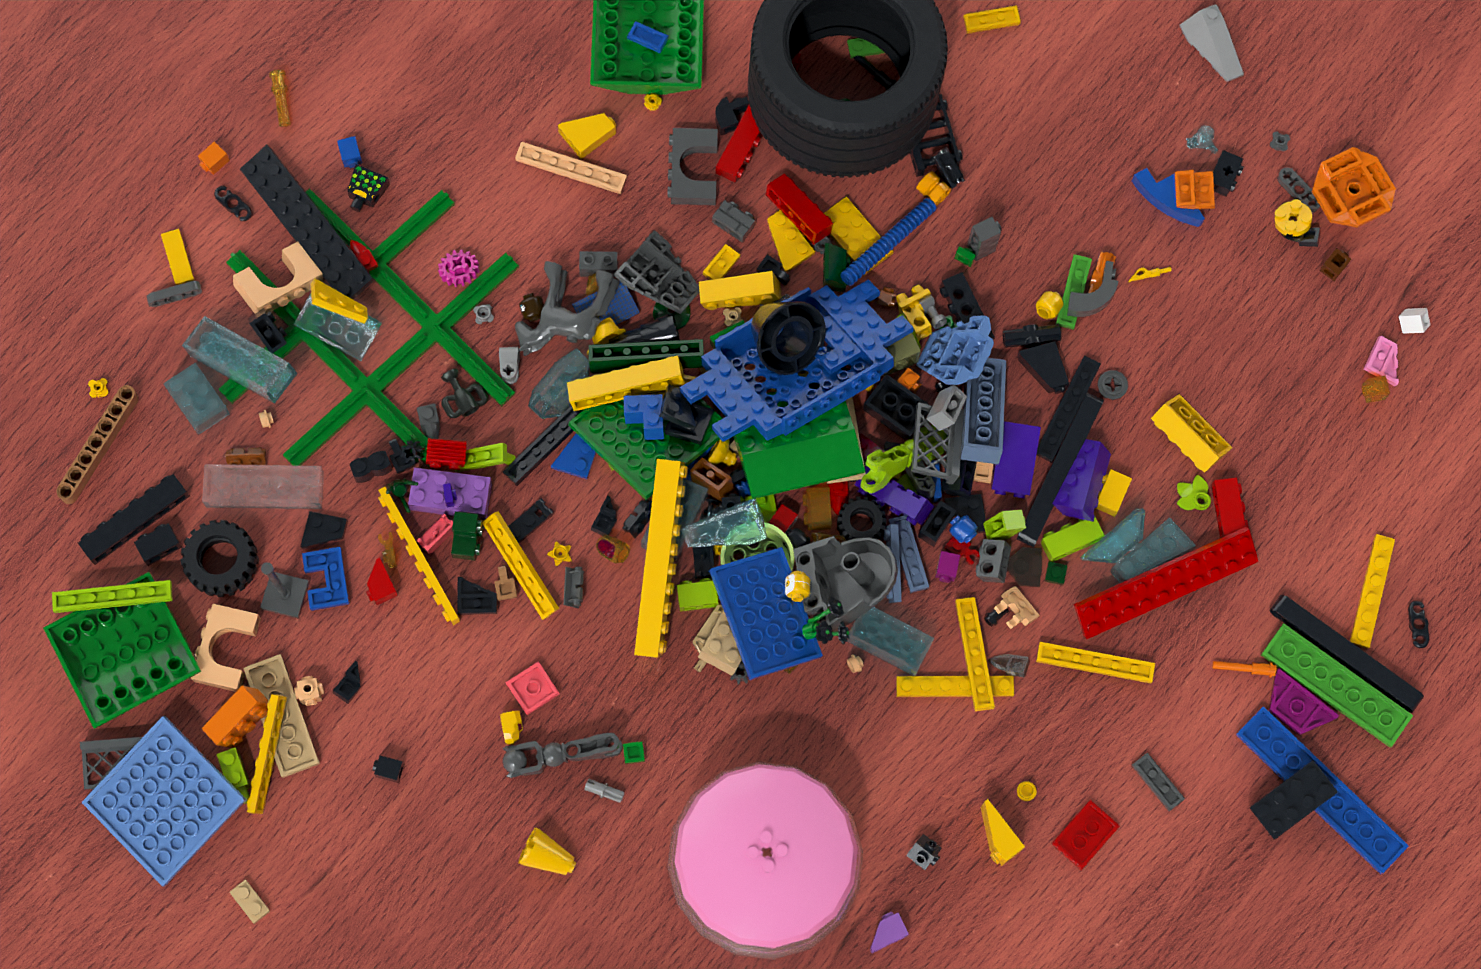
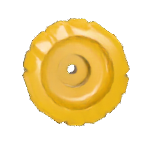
[706,439,737,466]

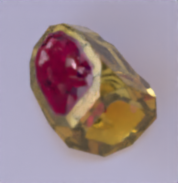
[596,535,631,563]

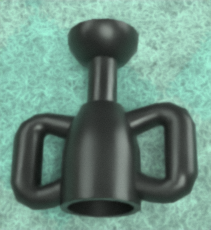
[441,368,488,418]

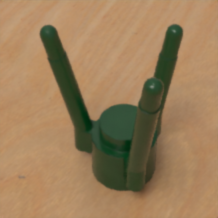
[386,478,418,513]

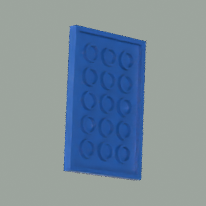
[709,547,823,680]

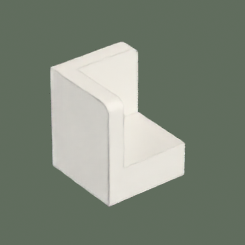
[1399,308,1430,333]

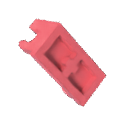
[416,513,453,556]

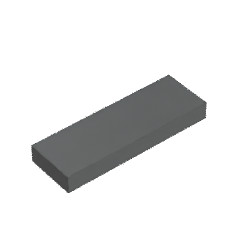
[1131,753,1185,812]

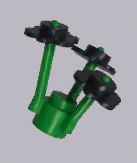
[802,596,849,644]

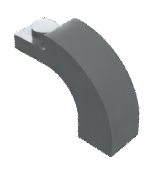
[1067,261,1119,317]

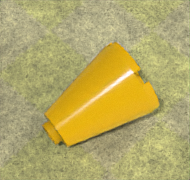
[518,828,576,875]

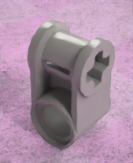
[499,347,520,385]

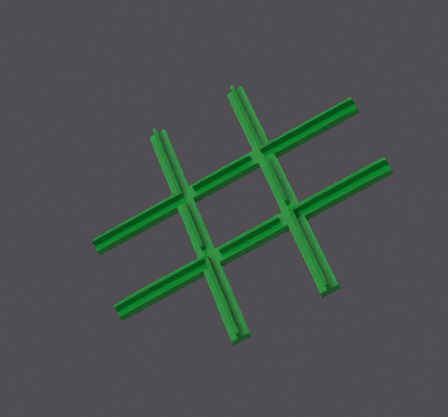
[219,188,519,470]

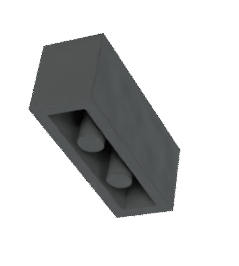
[967,217,1002,261]

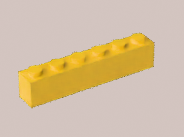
[567,356,685,411]

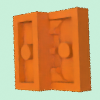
[1175,170,1215,209]

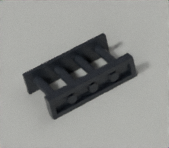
[910,94,963,177]

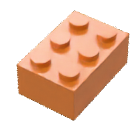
[202,685,269,748]

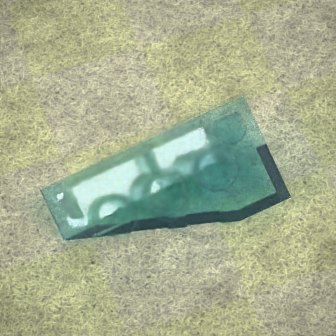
[681,499,767,547]

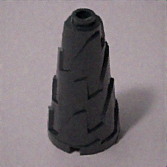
[607,313,680,344]

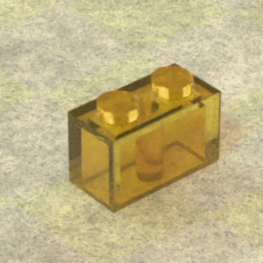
[802,487,832,530]

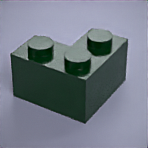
[451,512,484,561]

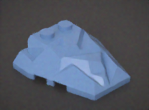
[916,316,994,385]

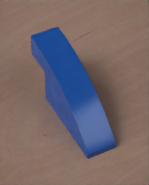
[1131,168,1205,227]

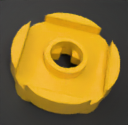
[1275,199,1312,236]

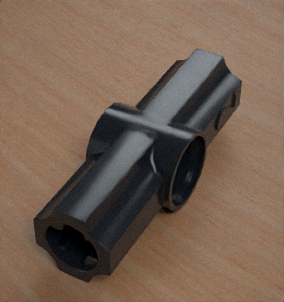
[1002,324,1061,348]

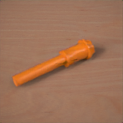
[1212,661,1276,678]

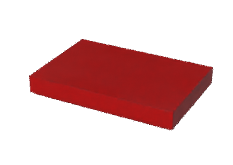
[1051,800,1120,870]

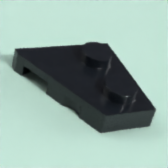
[659,384,696,431]
[944,494,986,534]
[300,511,348,549]
[457,577,497,615]

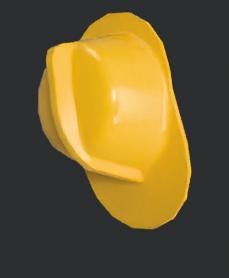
[587,318,626,355]

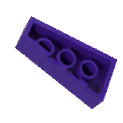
[1052,439,1111,522]
[854,466,934,525]

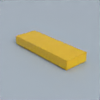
[963,5,1021,34]
[161,229,195,286]

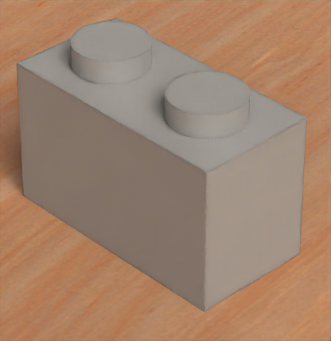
[926,385,967,431]

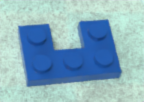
[819,315,862,374]
[302,547,349,611]

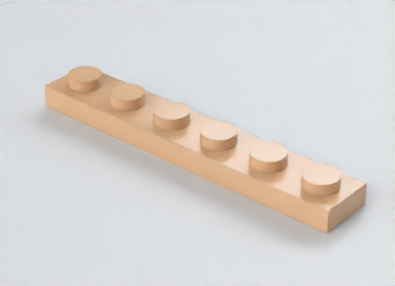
[515,142,627,194]

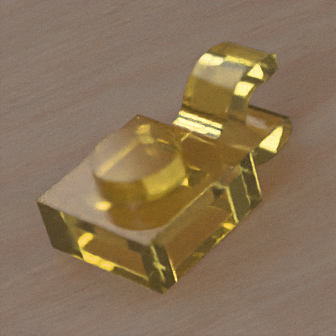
[378,532,397,568]

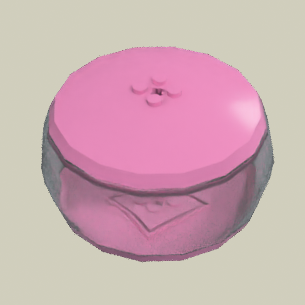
[667,762,864,960]

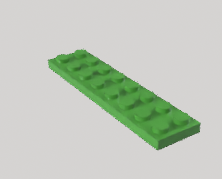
[1261,623,1413,747]

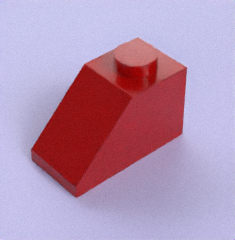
[366,558,398,605]

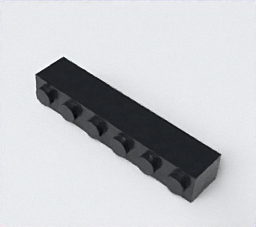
[78,474,190,565]

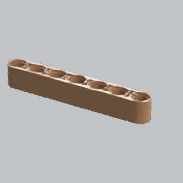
[56,385,139,504]

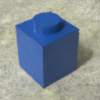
[337,136,362,168]

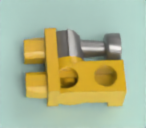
[896,284,947,341]

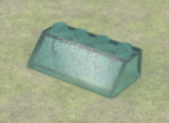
[294,293,382,361]

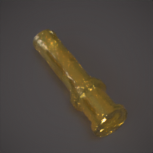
[269,70,291,127]

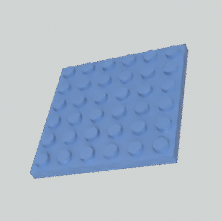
[82,716,247,887]

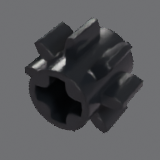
[400,440,425,464]

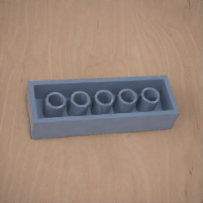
[961,358,1006,464]

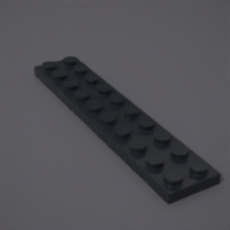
[240,144,375,300]

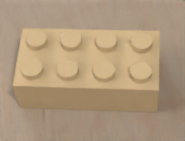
[698,610,742,676]

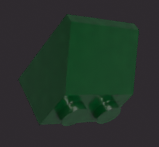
[823,243,850,292]

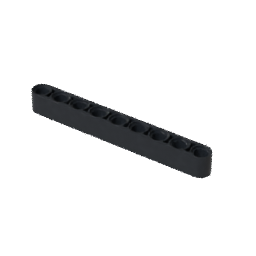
[1017,392,1104,548]
[1269,594,1424,713]

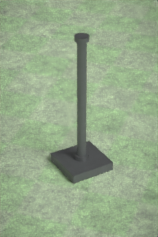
[260,562,310,619]

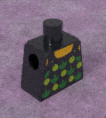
[347,164,390,212]

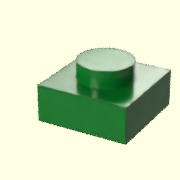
[954,246,976,268]
[623,741,645,764]

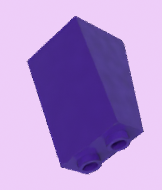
[991,421,1041,498]

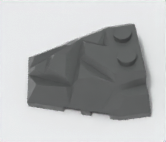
[614,230,699,314]

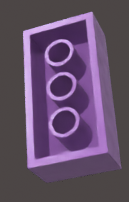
[408,468,492,520]

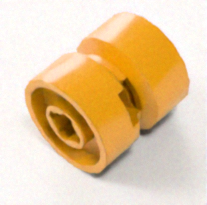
[916,171,952,206]

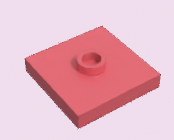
[505,661,560,716]

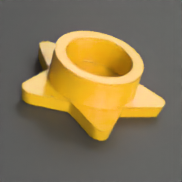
[547,542,571,566]

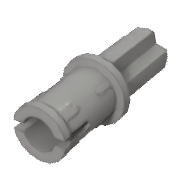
[584,778,624,802]

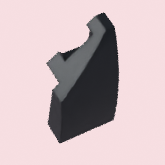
[591,495,617,538]
[333,661,361,704]

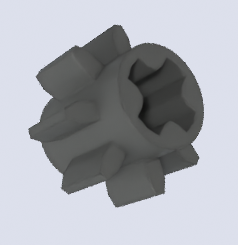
[730,661,748,685]

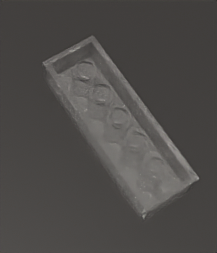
[202,464,324,509]

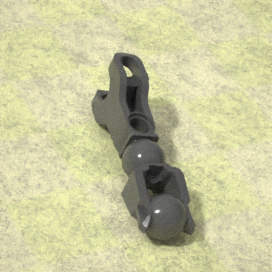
[502,733,623,778]

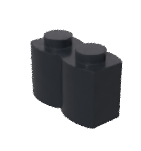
[349,451,393,483]

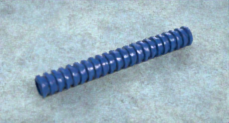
[841,198,936,286]

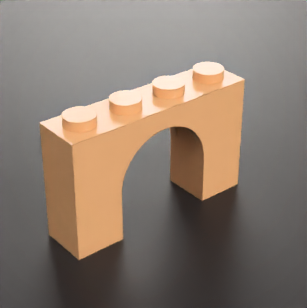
[233,242,323,314]
[191,604,261,692]

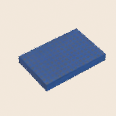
[572,280,640,325]

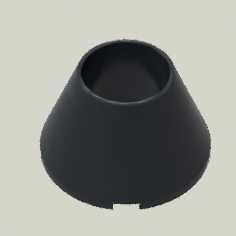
[751,301,826,375]

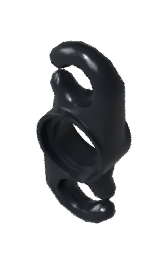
[214,186,252,221]
[1408,601,1430,648]

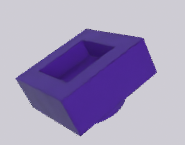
[443,483,457,508]

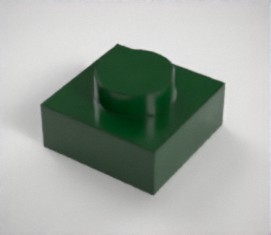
[1044,561,1068,585]

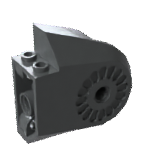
[793,536,898,632]

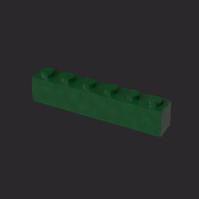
[589,339,705,373]

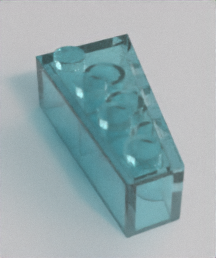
[1110,517,1196,583]

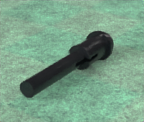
[849,54,897,91]

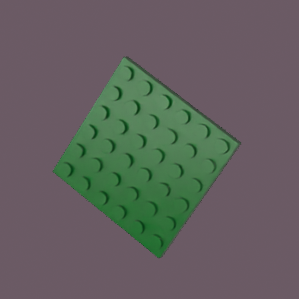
[568,398,723,500]

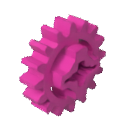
[438,250,480,287]

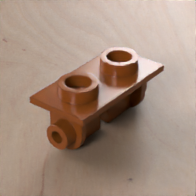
[870,283,898,307]
[225,447,266,468]

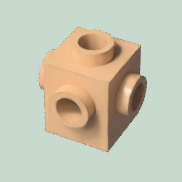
[294,676,324,706]

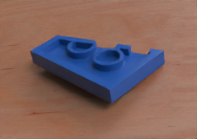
[551,433,596,479]

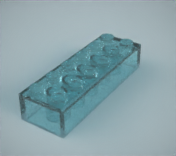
[182,316,297,404]

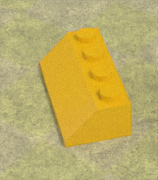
[1151,394,1232,473]

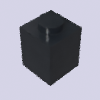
[372,755,405,783]

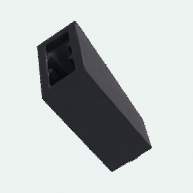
[1017,341,1069,394]

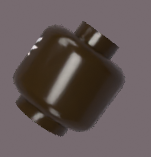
[519,293,544,322]

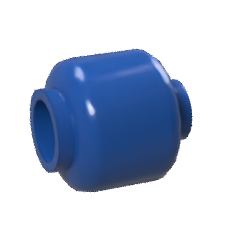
[949,515,978,544]

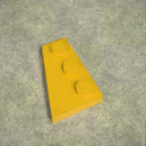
[767,210,815,273]
[311,278,368,324]

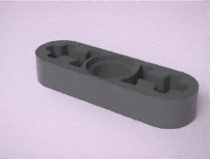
[1277,167,1320,213]
[146,281,202,307]
[905,460,935,498]

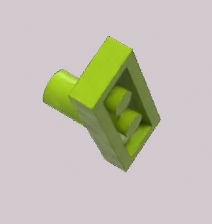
[455,443,516,472]

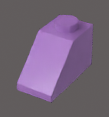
[870,912,909,953]

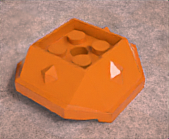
[1311,147,1396,228]

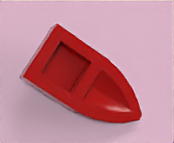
[350,240,378,272]
[828,481,848,515]

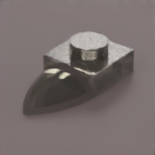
[989,654,1030,677]

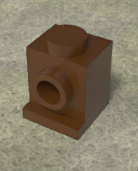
[1319,248,1351,281]

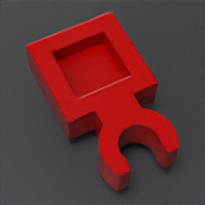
[944,537,980,565]

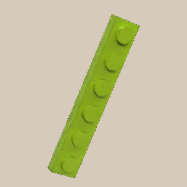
[52,580,173,613]

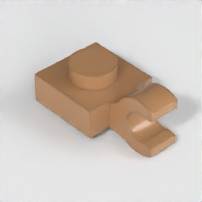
[494,566,517,601]

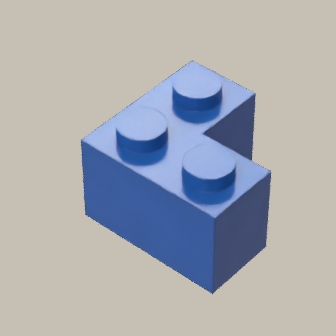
[624,394,664,440]

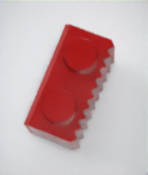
[426,438,467,470]

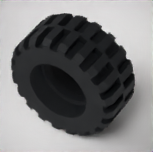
[180,520,259,597]

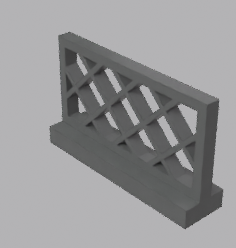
[911,403,964,484]
[80,737,143,789]

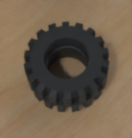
[837,497,886,542]

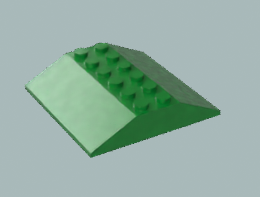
[590,0,704,95]
[733,382,865,499]
[43,572,201,729]

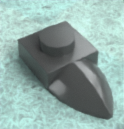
[417,404,440,439]

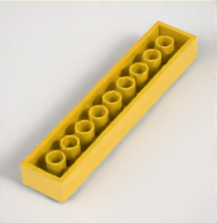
[634,459,688,658]

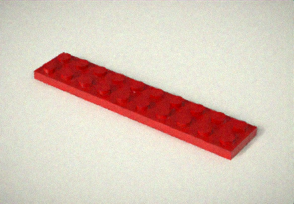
[1073,527,1259,639]

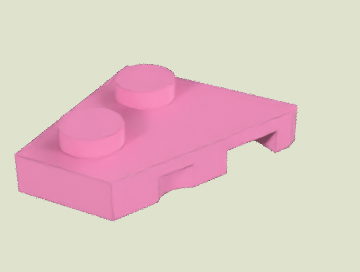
[1364,336,1399,386]

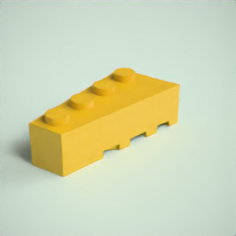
[699,271,782,310]

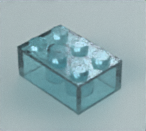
[163,363,230,435]

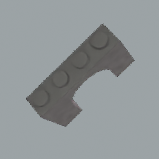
[667,128,718,205]

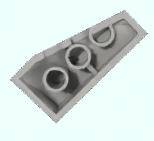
[1180,4,1244,82]

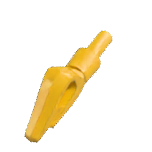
[1128,267,1172,282]

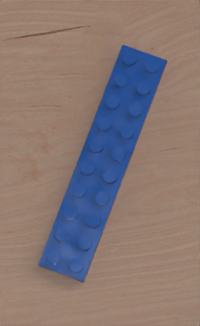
[1236,706,1409,874]

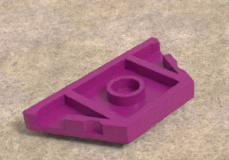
[1269,669,1339,735]

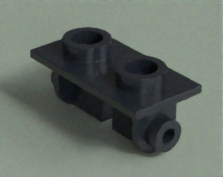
[622,499,652,539]

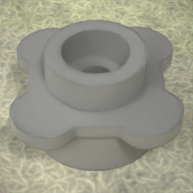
[473,304,494,324]

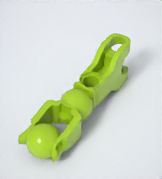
[860,425,947,493]

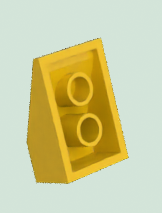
[981,799,1025,866]

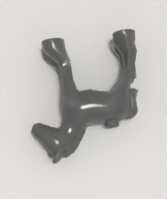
[515,261,620,356]

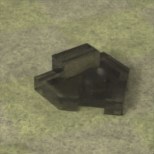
[1007,547,1042,587]

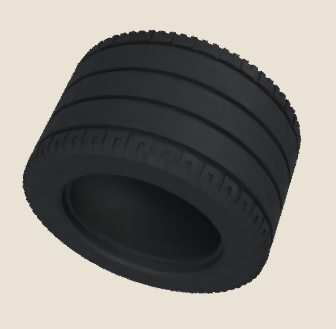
[748,0,948,178]

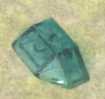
[528,349,590,419]
[1080,508,1145,564]

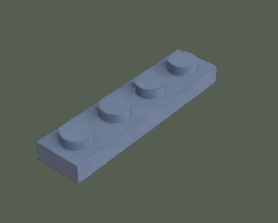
[888,515,929,593]
[883,524,902,603]

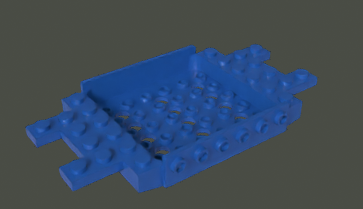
[680,279,913,442]

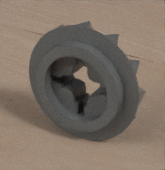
[1097,370,1128,400]

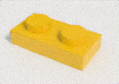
[703,244,740,280]

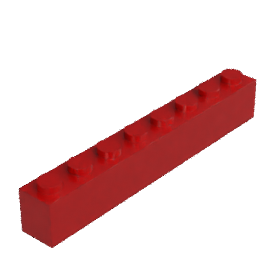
[715,52,802,183]

